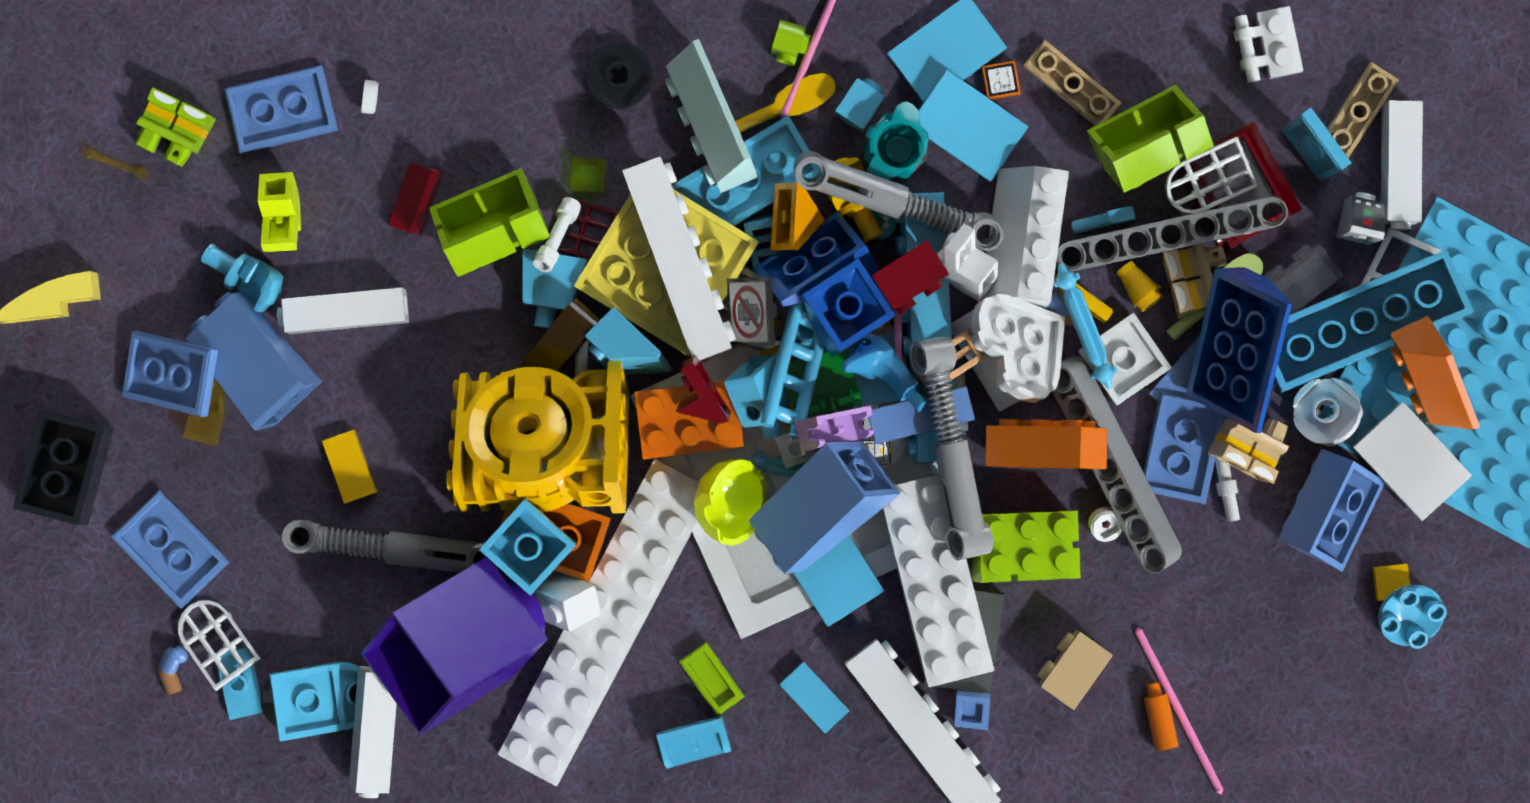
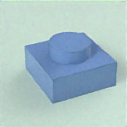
[954,691,991,730]

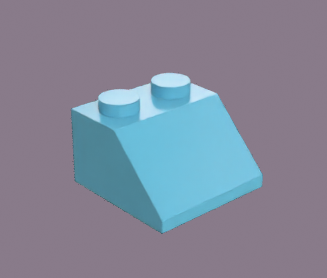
[585,307,672,375]
[479,498,577,596]

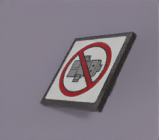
[727,277,777,346]

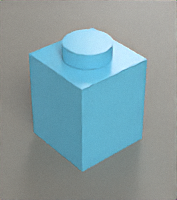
[835,78,885,133]

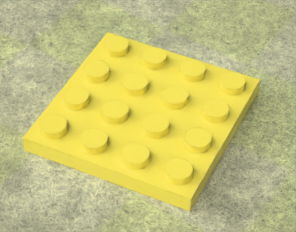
[574,189,759,357]

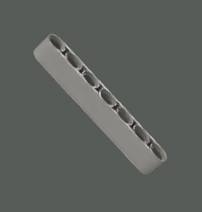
[1057,197,1288,271]
[1052,356,1182,574]

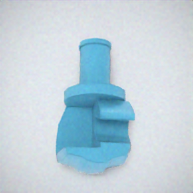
[201,244,284,312]

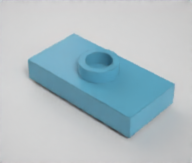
[218,647,265,720]

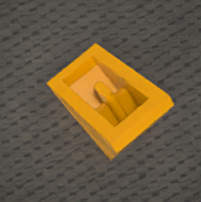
[771,182,825,251]

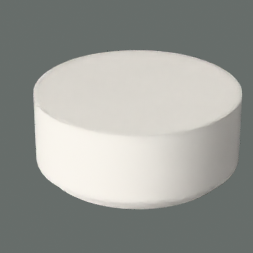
[361,80,379,114]

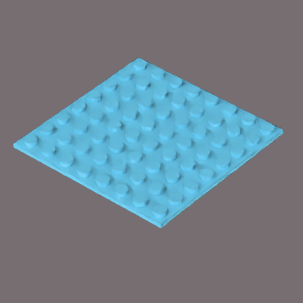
[1319,197,1530,549]

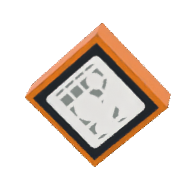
[981,61,1021,100]

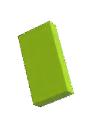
[679,642,745,716]

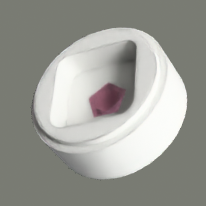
[1088,506,1123,542]

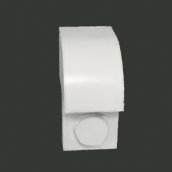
[937,223,998,301]

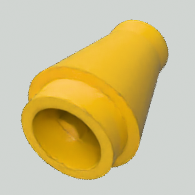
[1116,261,1163,312]

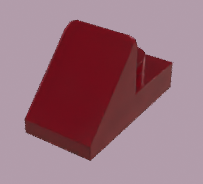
[676,355,731,424]

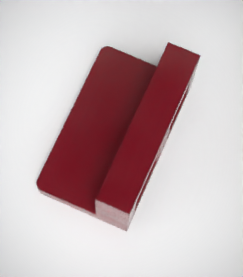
[388,162,443,237]

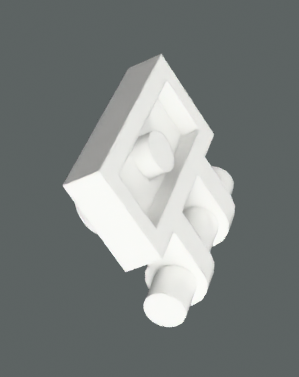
[1233,6,1303,83]

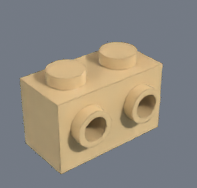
[1038,630,1113,710]

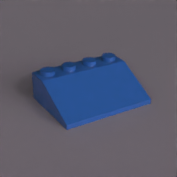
[1186,267,1292,434]

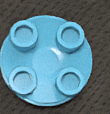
[1378,585,1447,649]

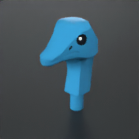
[841,333,928,412]

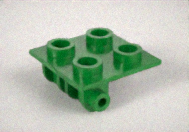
[787,348,863,419]

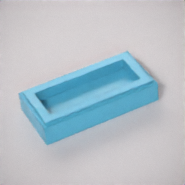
[779,661,850,734]

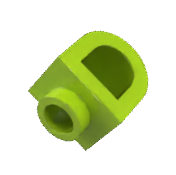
[771,19,811,66]

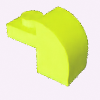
[257,172,301,252]

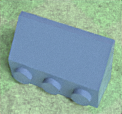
[1278,449,1385,572]

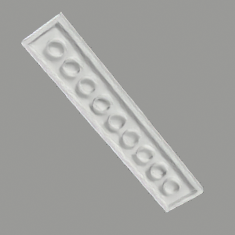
[498,458,699,787]

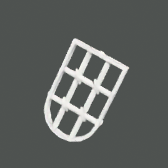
[1165,137,1258,214]
[178,600,260,691]

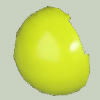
[693,459,767,546]

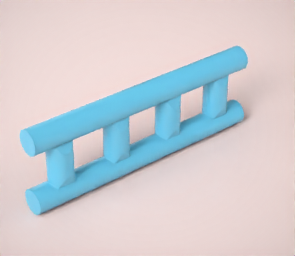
[760,302,825,439]

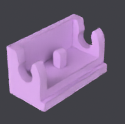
[795,405,874,455]

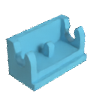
[656,715,731,768]

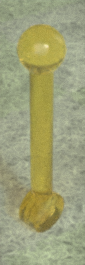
[83,147,150,181]

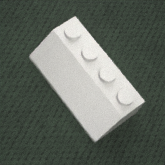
[981,166,1069,309]

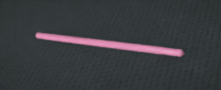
[780,0,836,119]
[1135,627,1224,795]

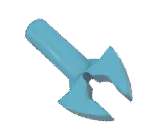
[1071,206,1136,234]

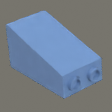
[186,292,323,431]
[748,441,900,574]

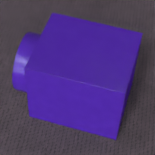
[361,557,548,736]

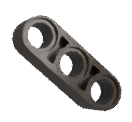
[521,298,600,373]

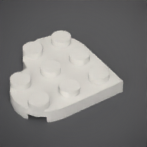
[971,293,1065,403]

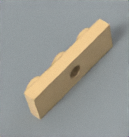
[1023,40,1121,126]
[1327,62,1399,158]

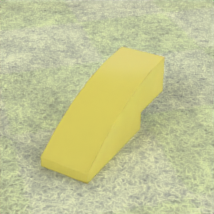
[0,271,101,324]

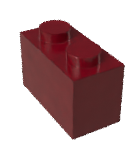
[871,240,949,315]

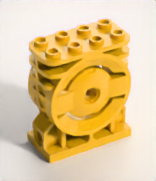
[447,361,630,513]

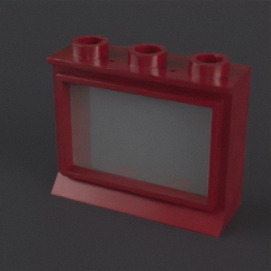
[1177,121,1302,251]

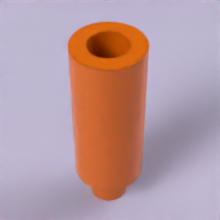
[1143,682,1179,751]

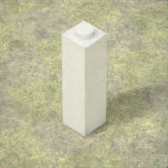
[1381,100,1423,230]
[277,287,409,334]
[349,666,397,798]

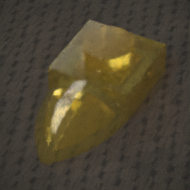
[183,377,226,446]

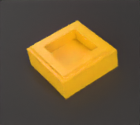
[1372,563,1410,601]

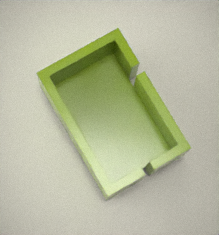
[1087,85,1214,193]
[429,168,550,277]
[971,510,1081,583]

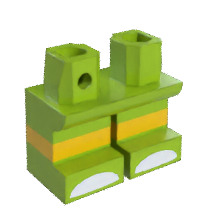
[136,87,216,167]

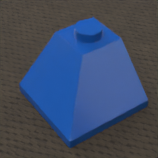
[801,258,896,357]

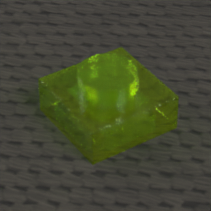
[570,157,606,193]

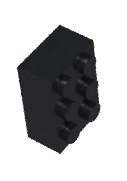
[13,410,114,525]

